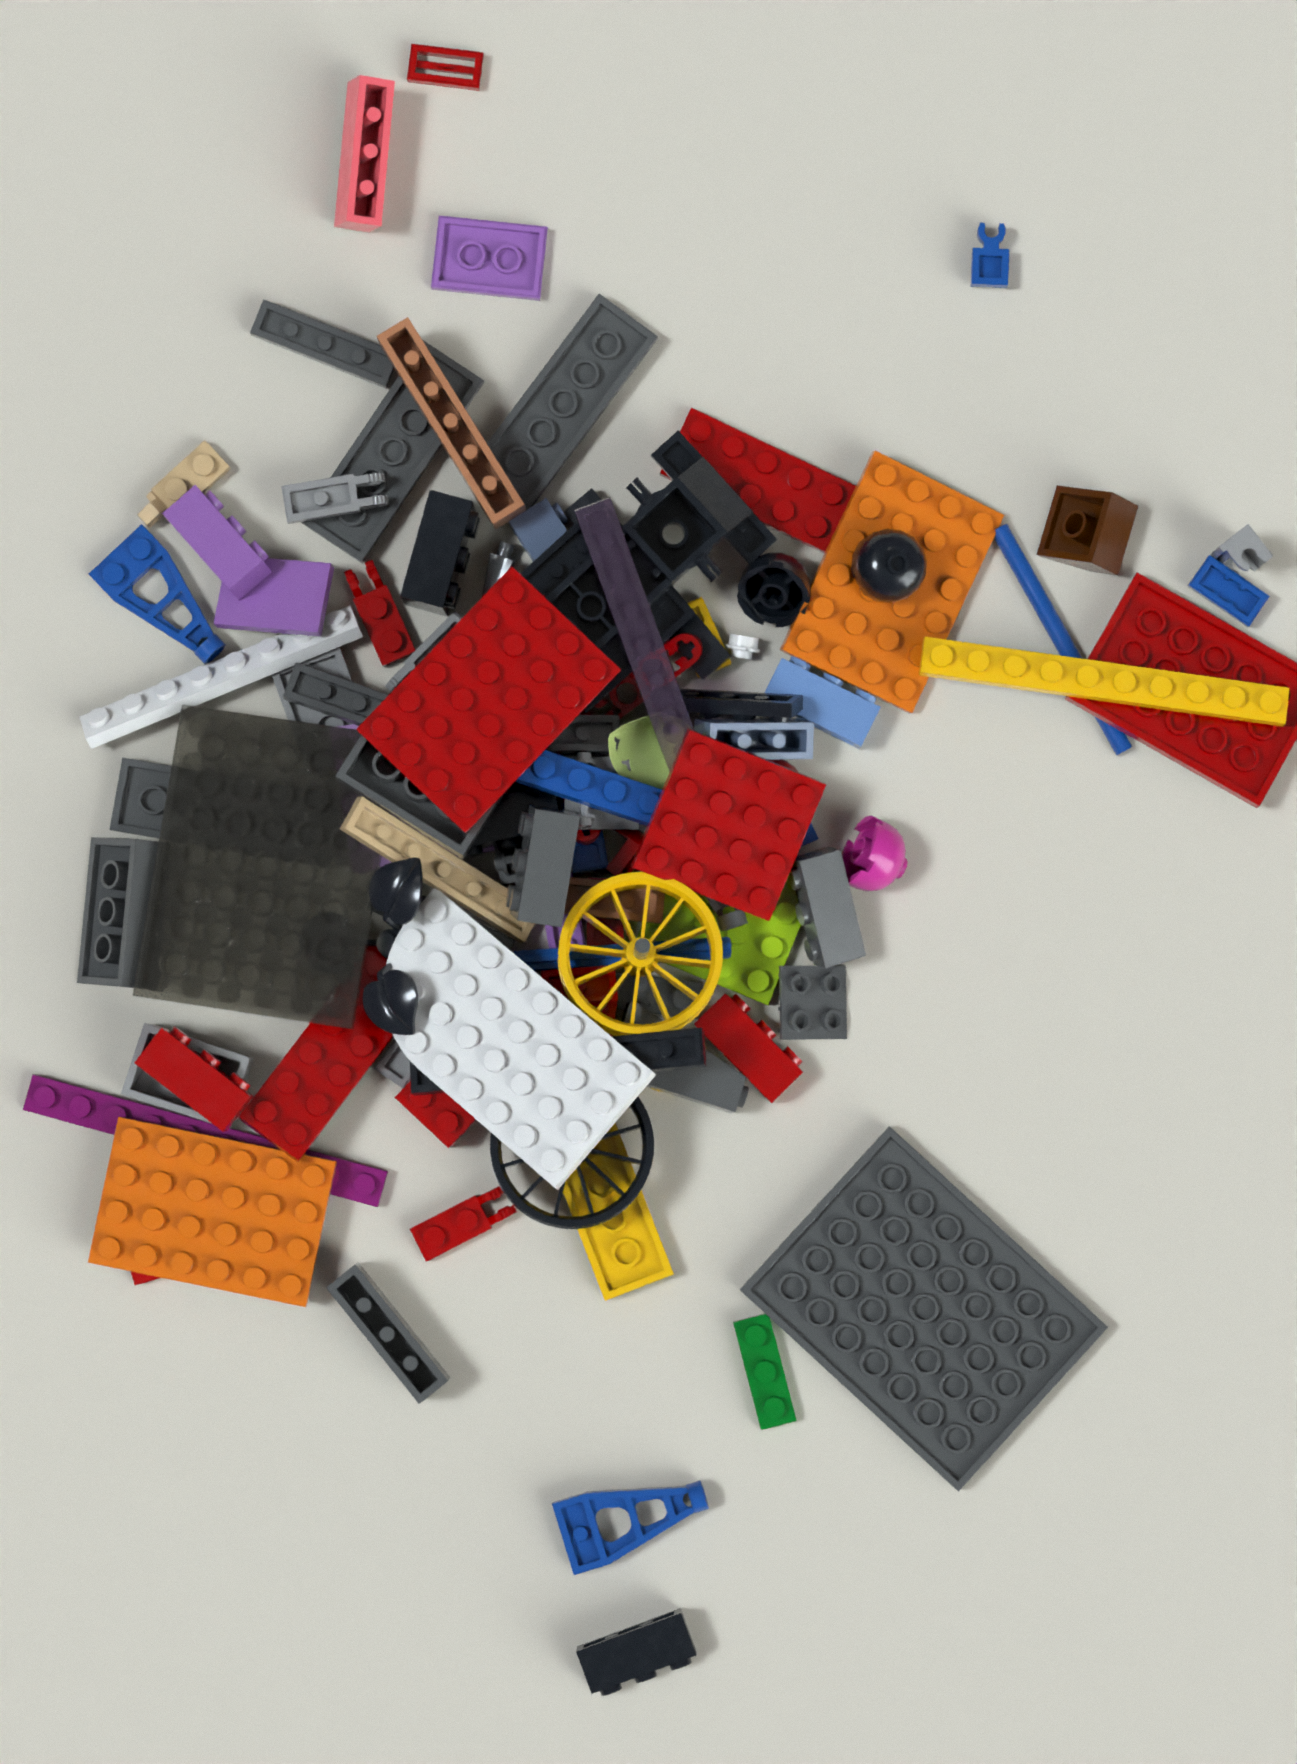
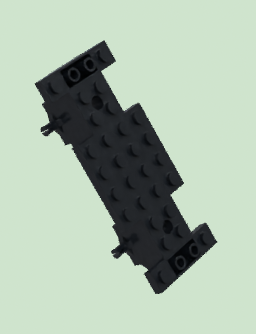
[520,430,777,713]

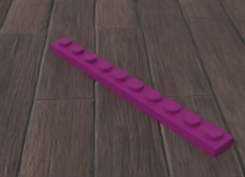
[23,1074,388,1207]

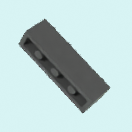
[326,1262,451,1404]

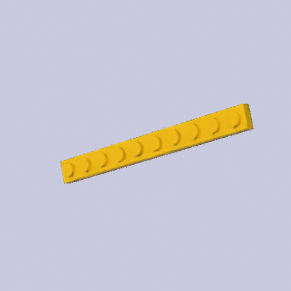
[919,637,1290,727]

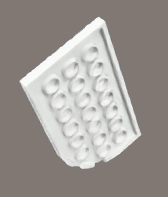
[386,888,656,1190]

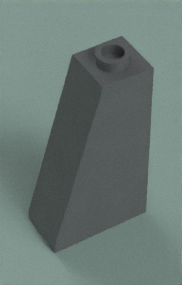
[621,1001,749,1113]

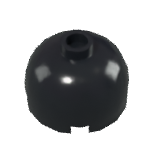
[851,529,927,603]
[737,552,811,627]

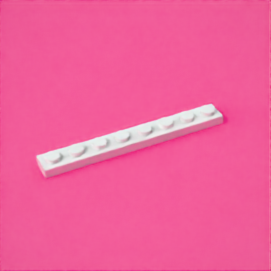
[80,605,363,749]

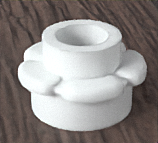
[724,634,760,660]

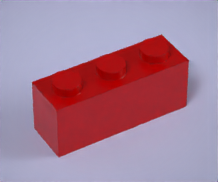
[694,993,803,1103]
[134,1026,254,1132]

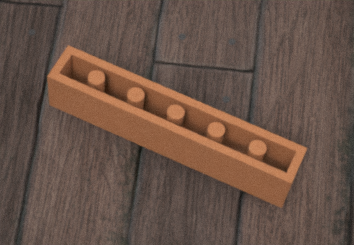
[376,317,526,530]

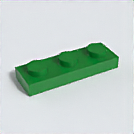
[733,1313,797,1430]

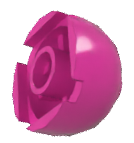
[842,815,908,892]

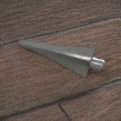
[482,541,515,597]

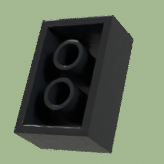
[400,490,480,617]

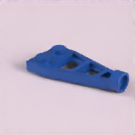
[89,524,226,665]
[552,1480,709,1575]

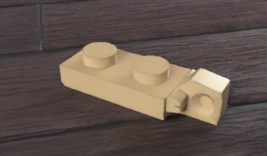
[137,440,231,528]

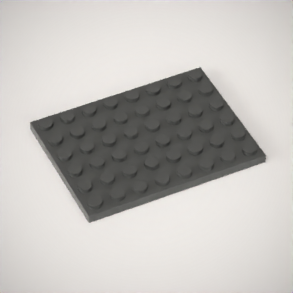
[740,1126,1108,1492]

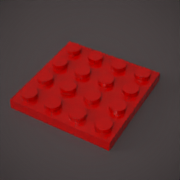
[631,728,827,921]

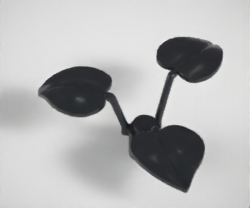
[299,857,423,1035]

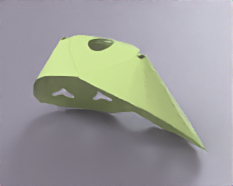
[608,712,694,790]

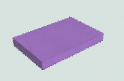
[431,216,548,301]
[214,558,334,637]

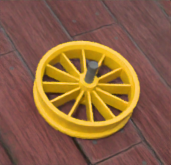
[558,872,723,1036]

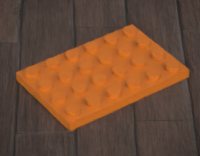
[780,450,1004,713]
[88,1117,337,1307]

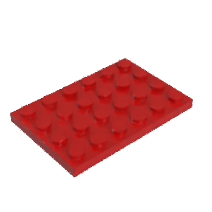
[356,567,621,834]
[1065,572,1297,808]

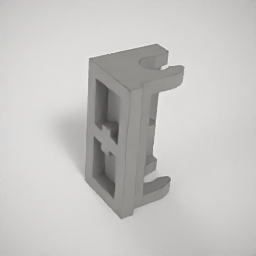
[1210,524,1273,575]

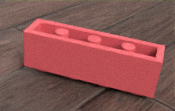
[334,75,395,232]

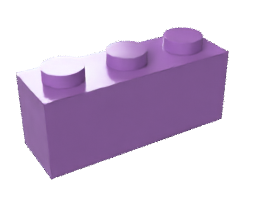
[162,485,272,601]

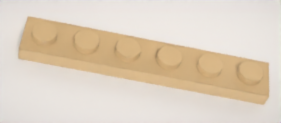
[340,796,535,943]

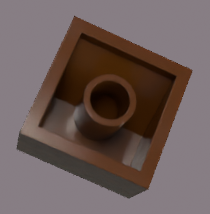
[1036,485,1138,576]

